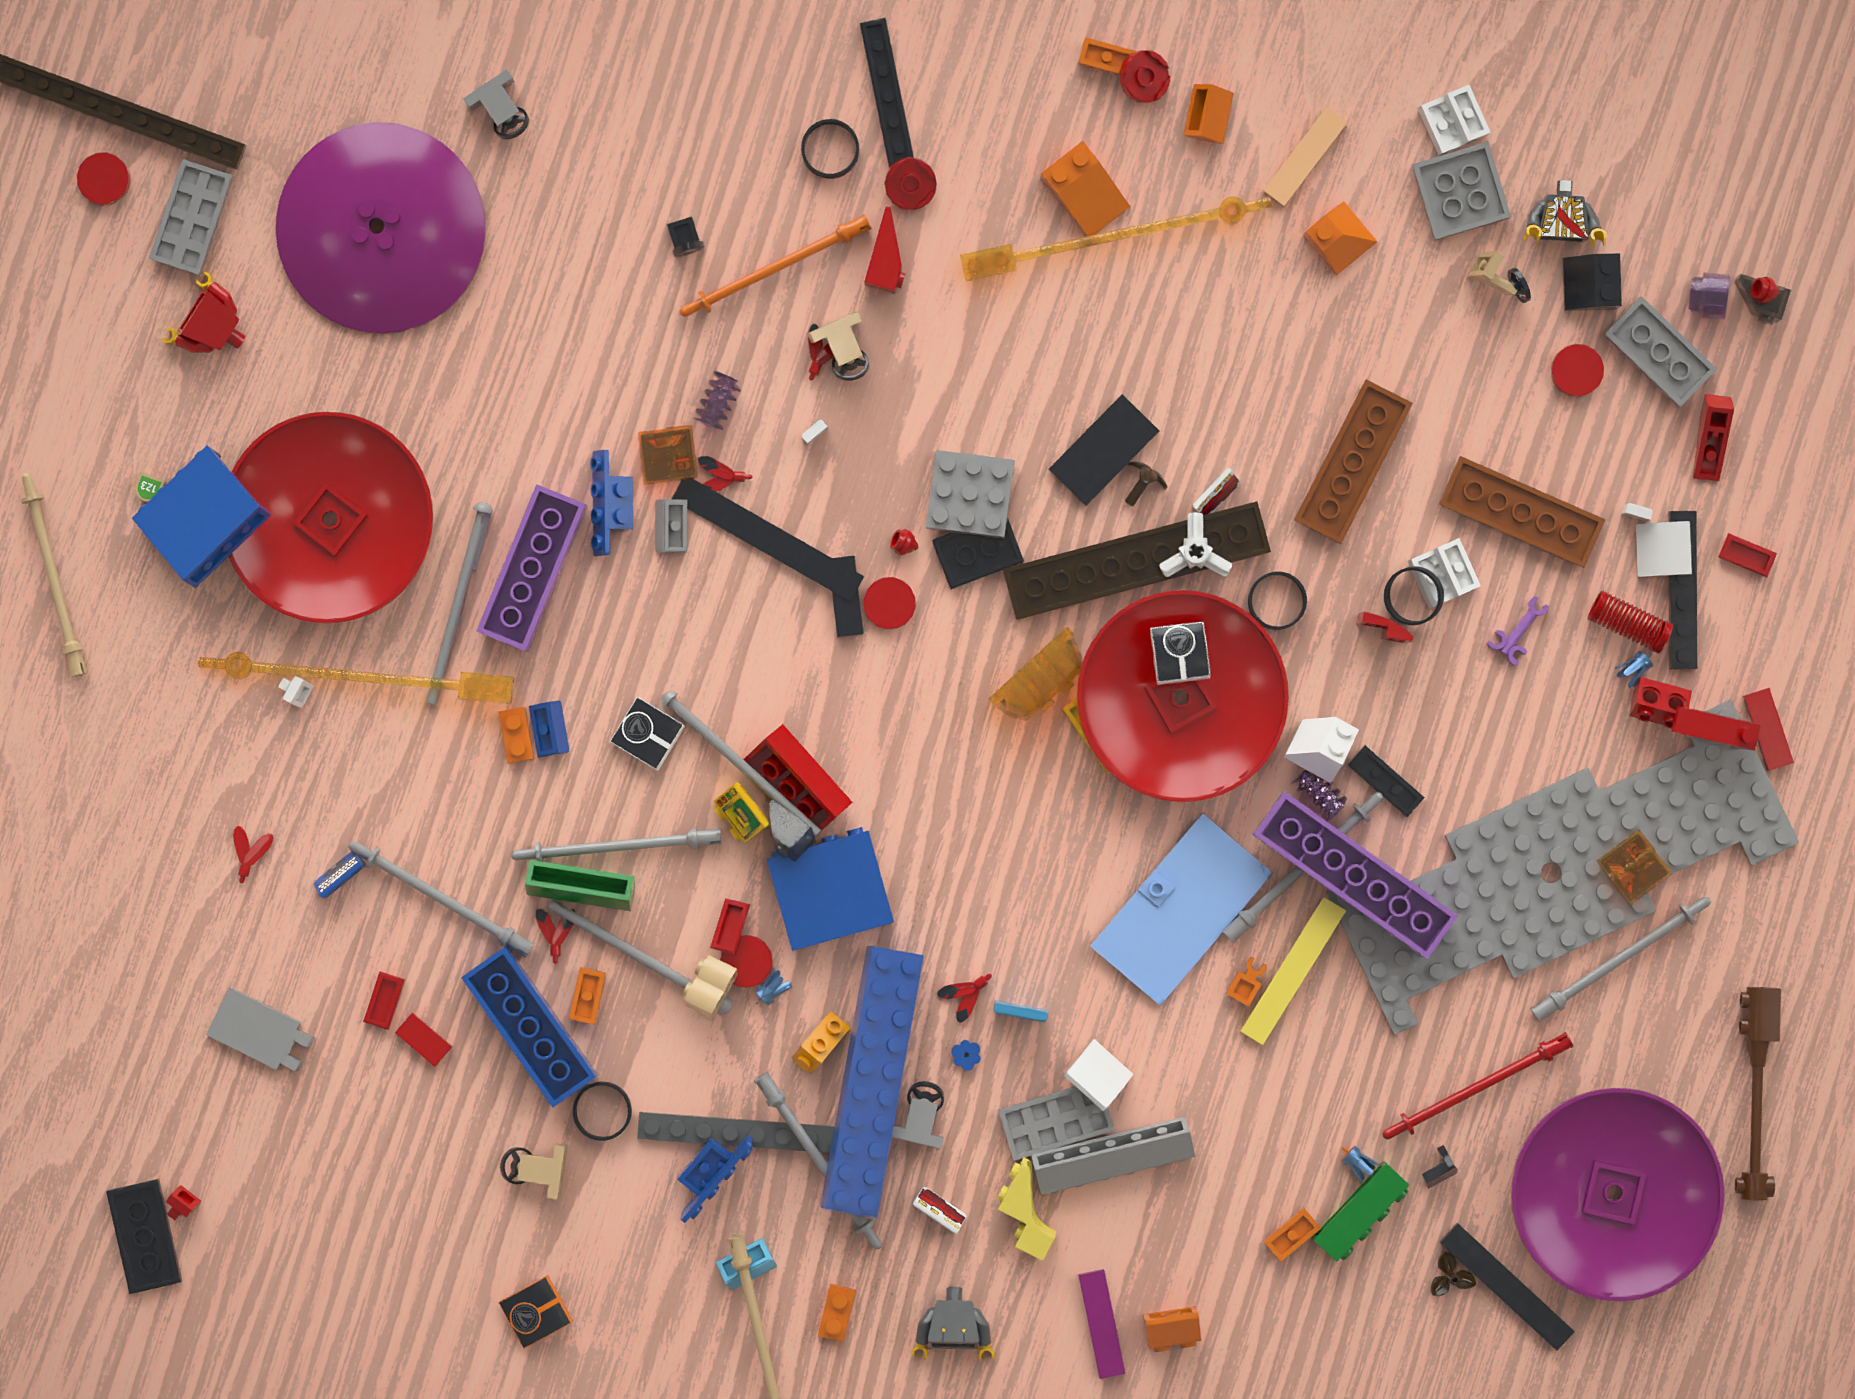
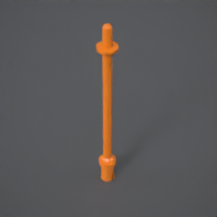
[680,214,872,317]

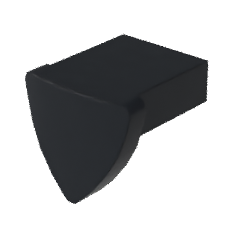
[667,216,705,257]
[1422,1145,1458,1189]

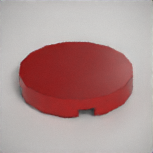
[1119,50,1170,103]
[77,152,130,205]
[884,157,937,210]
[1551,344,1604,396]
[864,577,916,629]
[720,935,773,988]

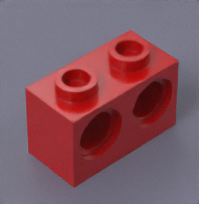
[1629,677,1692,729]

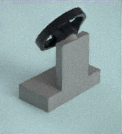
[463,69,529,139]
[892,1081,944,1148]

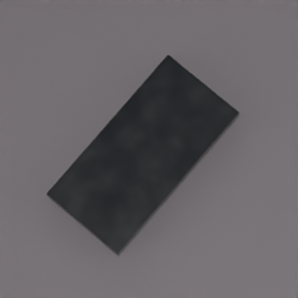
[1048,394,1160,506]
[106,1179,182,1294]

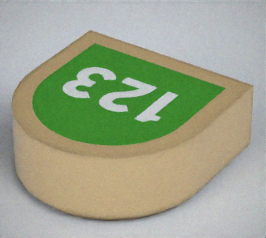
[135,472,166,502]

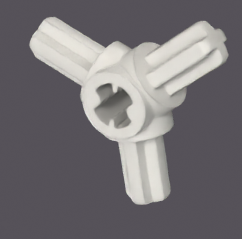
[1159,513,1232,577]

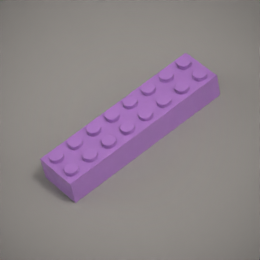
[1252,791,1458,959]

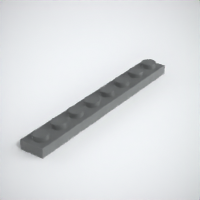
[637,1112,834,1153]

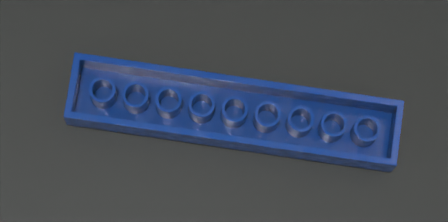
[820,946,924,1218]

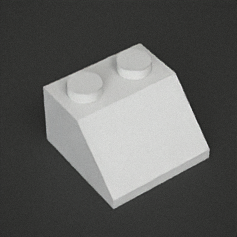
[1284,717,1359,783]

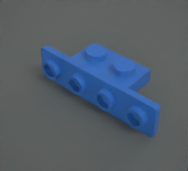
[590,450,633,556]
[677,1135,753,1223]

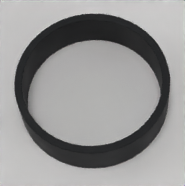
[801,119,859,179]
[1384,566,1444,626]
[1248,571,1307,630]
[573,1082,632,1141]

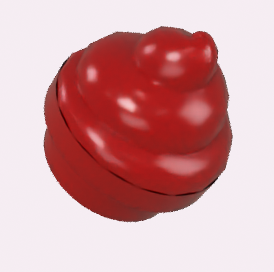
[1751,276,1779,303]
[890,529,919,556]

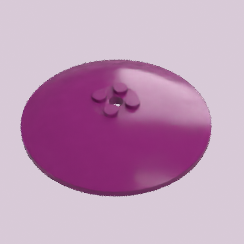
[276,122,486,334]
[1511,1088,1725,1301]

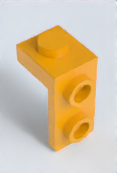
[791,1011,850,1074]

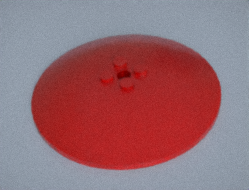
[229,412,434,623]
[1077,590,1289,802]

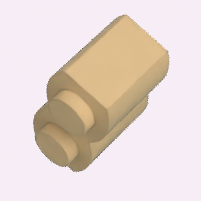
[682,955,738,1019]

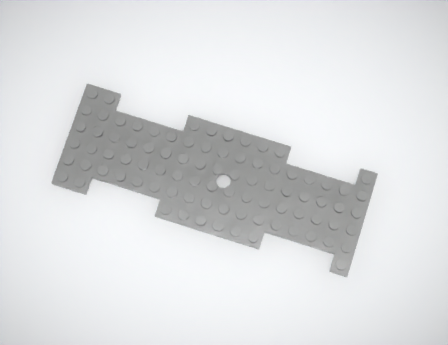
[1326,700,1800,1035]

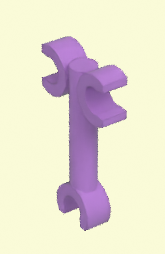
[1487,596,1549,665]

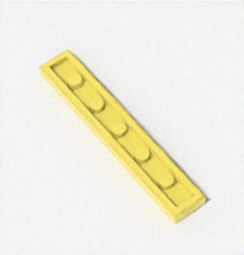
[1241,897,1346,1045]

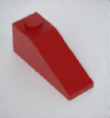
[864,206,906,294]
[1693,394,1734,481]
[1671,706,1761,751]

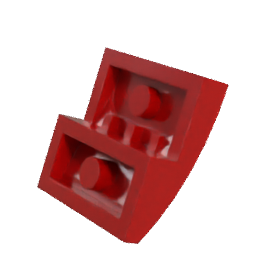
[1357,611,1413,644]

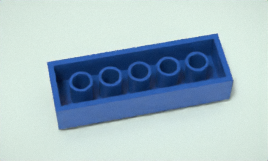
[461,946,598,1108]

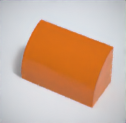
[1183,84,1234,144]

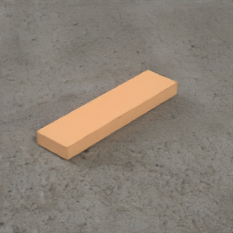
[1263,107,1348,207]

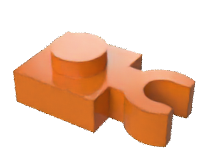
[1225,957,1267,1006]

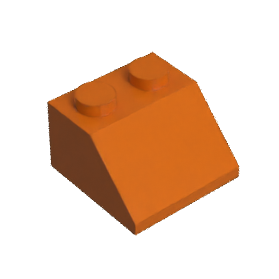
[1143,1306,1201,1352]

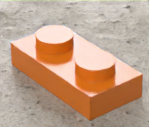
[1078,37,1136,75]
[498,707,535,763]
[569,967,606,1025]
[1263,1207,1321,1262]
[818,1283,856,1342]

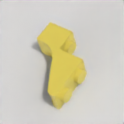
[997,1157,1056,1261]

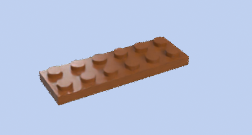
[1294,379,1413,544]
[1438,456,1606,568]

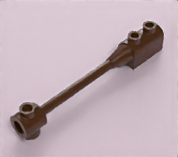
[1735,987,1781,1201]

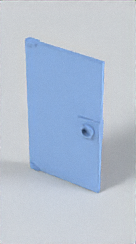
[1090,813,1273,1006]

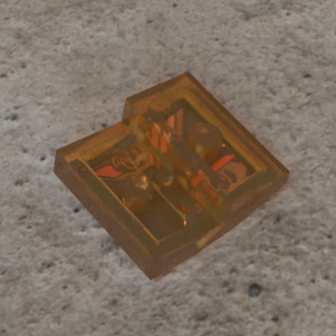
[638,425,698,485]
[1597,829,1672,906]

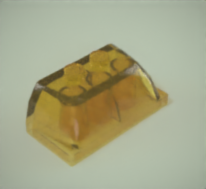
[988,627,1083,721]

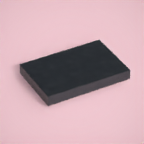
[932,517,1024,590]

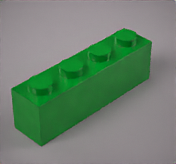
[525,860,635,911]
[1311,1161,1409,1262]

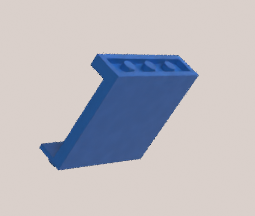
[132,445,271,588]
[767,827,894,951]

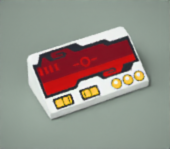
[1192,468,1240,515]
[913,1187,966,1234]

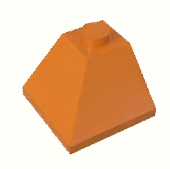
[1304,202,1378,275]

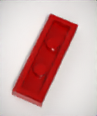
[1743,688,1794,771]

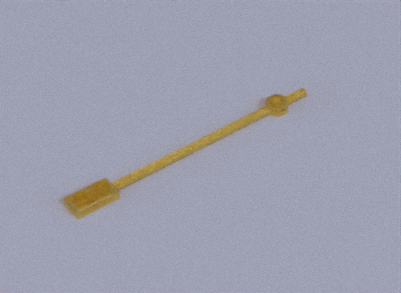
[960,196,1272,282]
[198,652,514,704]

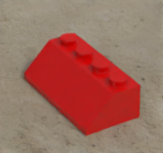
[743,724,853,842]

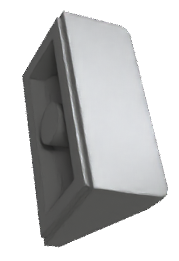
[655,499,687,553]

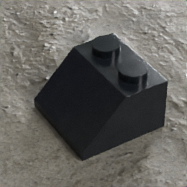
[1563,253,1622,311]

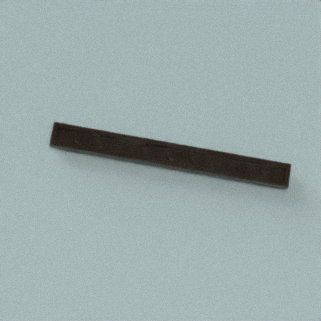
[0,54,246,170]

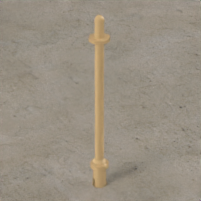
[21,472,87,677]
[727,1234,780,1399]

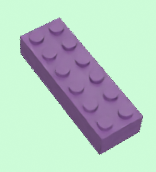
[477,484,588,652]

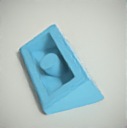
[716,1238,777,1290]

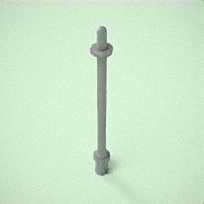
[1222,792,1383,943]
[511,828,722,862]
[348,841,535,958]
[1530,897,1711,1022]
[754,1072,882,1250]

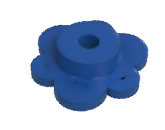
[951,1040,981,1071]

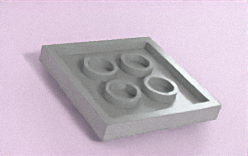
[1412,142,1511,241]
[926,450,1015,539]

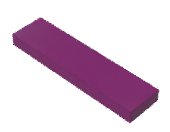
[1078,1269,1126,1379]

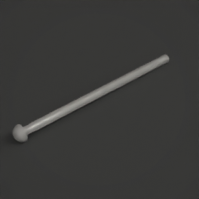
[426,502,493,705]
[661,691,821,838]
[548,900,732,1015]

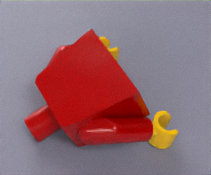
[162,272,246,353]

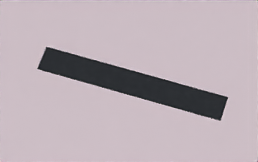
[671,477,865,602]

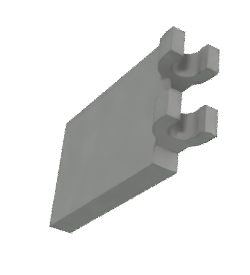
[206,987,315,1071]

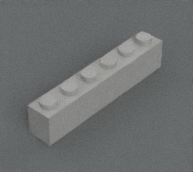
[1031,1117,1195,1195]

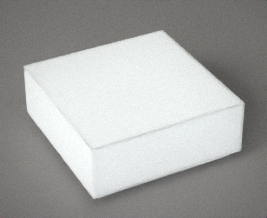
[801,420,828,445]
[1621,503,1653,521]

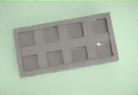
[149,159,234,276]
[998,1086,1115,1161]

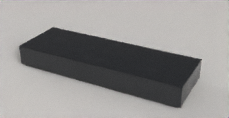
[832,556,863,637]
[1348,745,1425,817]

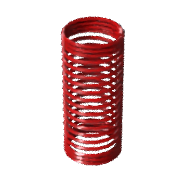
[1588,590,1673,654]

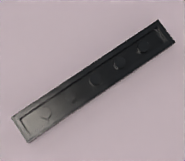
[860,18,914,168]
[1440,1223,1575,1351]

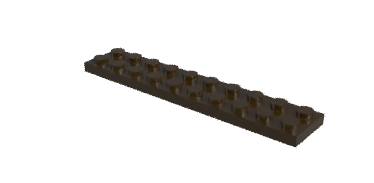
[1003,501,1271,620]

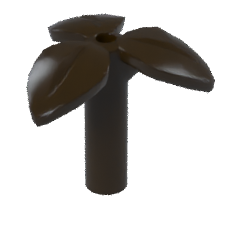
[1125,461,1167,506]
[1431,1251,1477,1296]

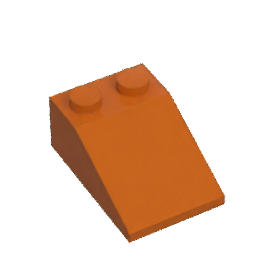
[1040,141,1130,239]

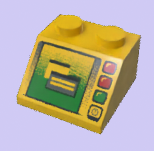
[713,782,771,843]

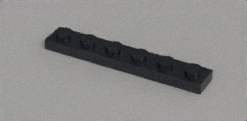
[1668,511,1698,669]

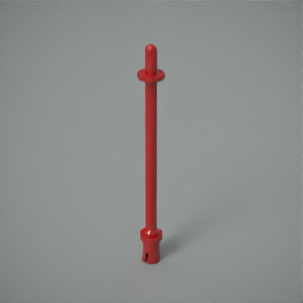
[1382,1032,1574,1140]

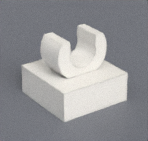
[278,676,315,708]

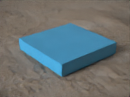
[993,1000,1048,1022]

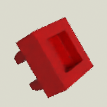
[166,1185,201,1220]

